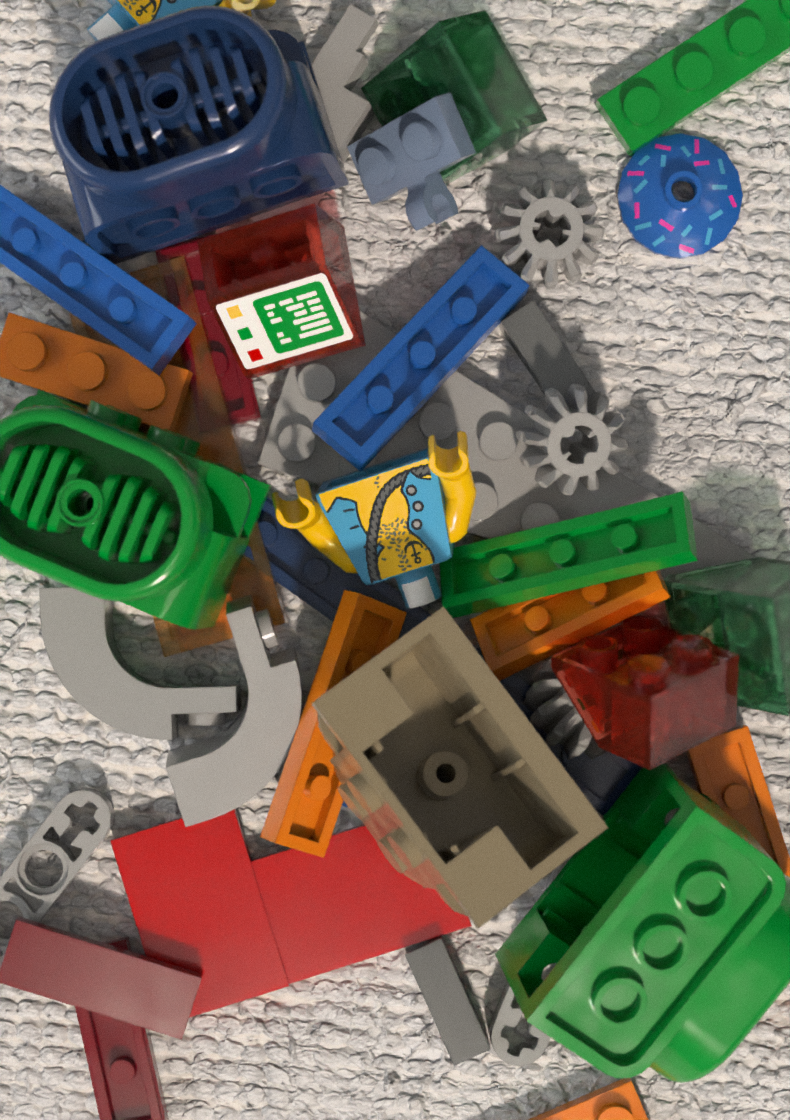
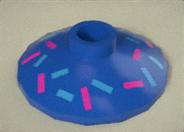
[617,133,743,259]

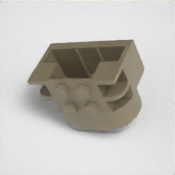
[312,606,608,928]

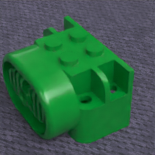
[0,389,272,630]
[495,753,790,1083]

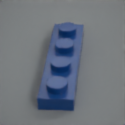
[0,185,197,375]
[312,245,530,472]

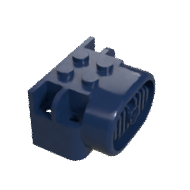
[49,6,349,264]

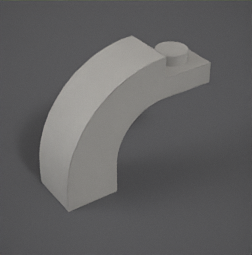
[39,587,241,740]
[166,595,302,827]

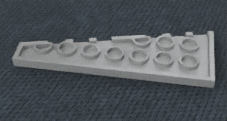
[258,296,761,602]

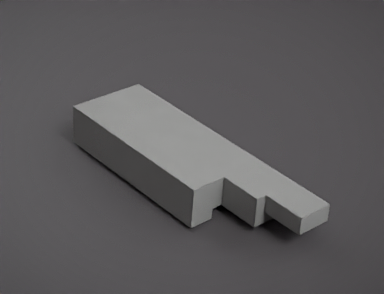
[246,4,379,248]

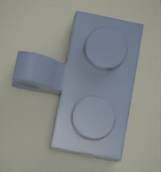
[347,93,476,231]

